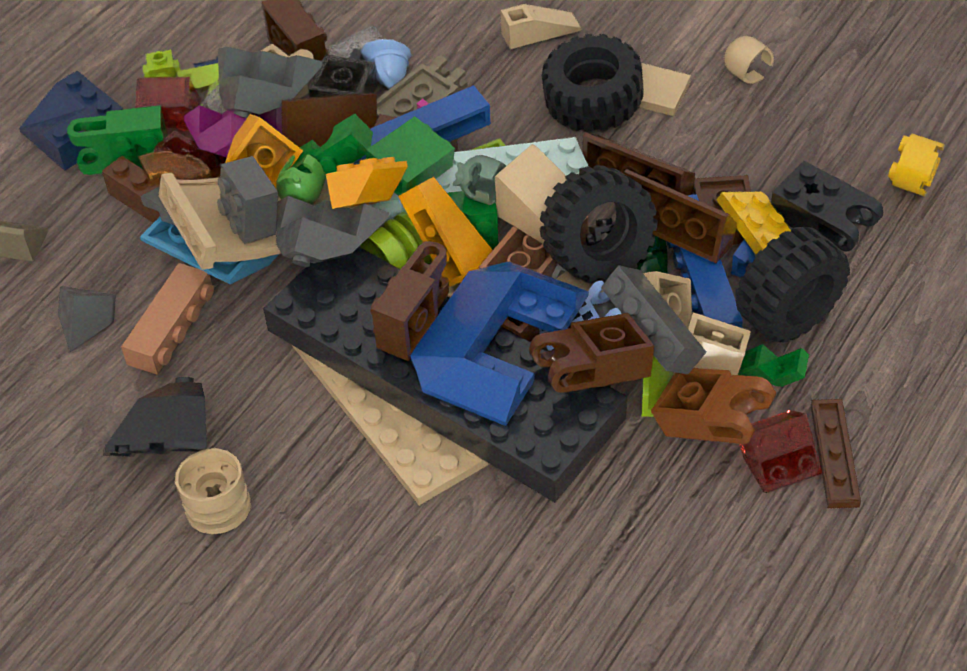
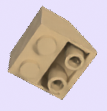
[672,312,751,377]

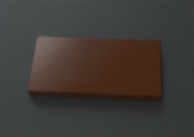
[282,93,377,148]

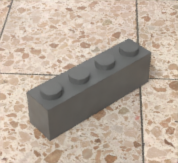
[601,265,707,374]

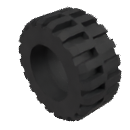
[541,34,644,132]
[540,165,658,283]
[735,227,850,343]

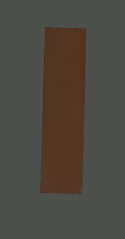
[811,399,861,509]

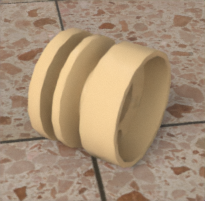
[175,448,251,534]

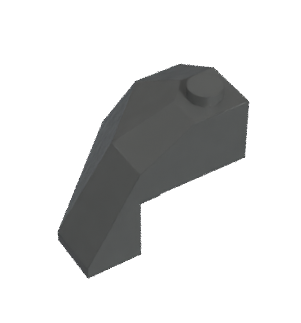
[218,46,323,118]
[276,196,390,267]

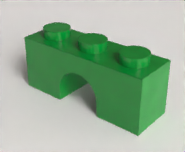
[292,114,373,179]

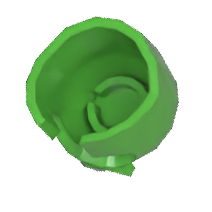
[276,155,325,204]

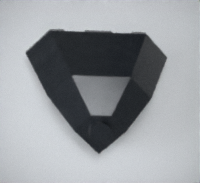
[103,377,207,457]

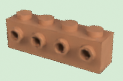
[121,263,214,375]

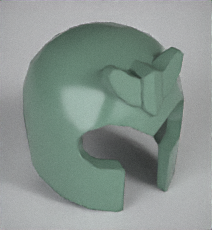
[453,155,506,205]

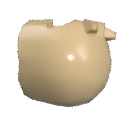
[724,36,774,84]

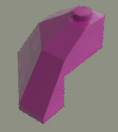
[184,105,282,158]

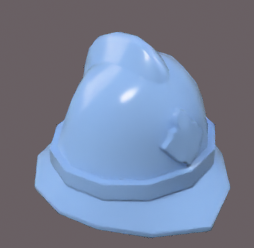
[361,39,412,89]

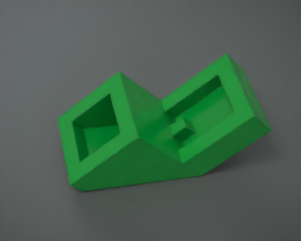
[738,344,809,387]

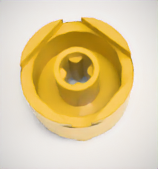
[888,133,945,197]

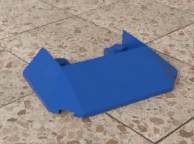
[410,261,589,426]

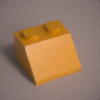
[225,114,303,188]

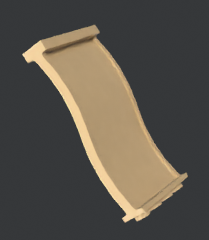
[159,173,384,270]

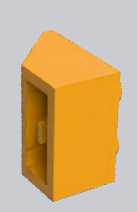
[326,157,408,209]

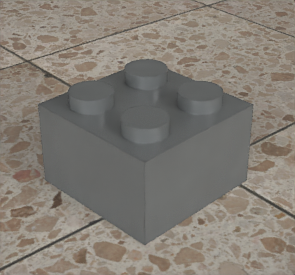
[217,156,278,244]

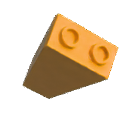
[398,177,493,287]

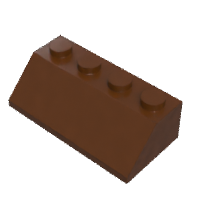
[582,132,695,195]
[623,169,737,263]

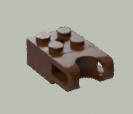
[370,241,449,361]
[529,313,654,393]

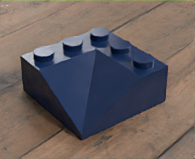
[19,71,123,170]

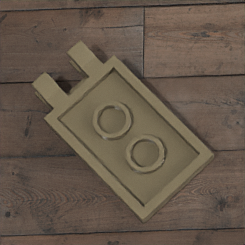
[377,55,468,120]

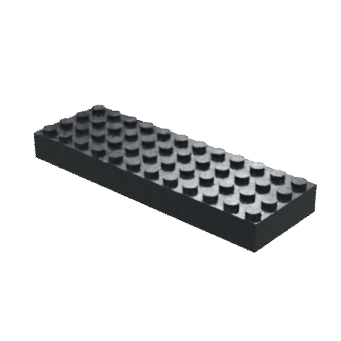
[263,247,627,503]

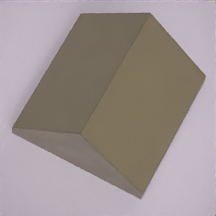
[0,221,48,261]

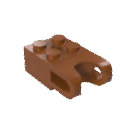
[651,368,776,444]

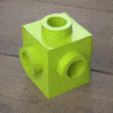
[142,50,181,94]

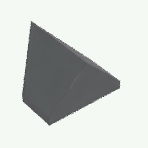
[58,286,116,352]

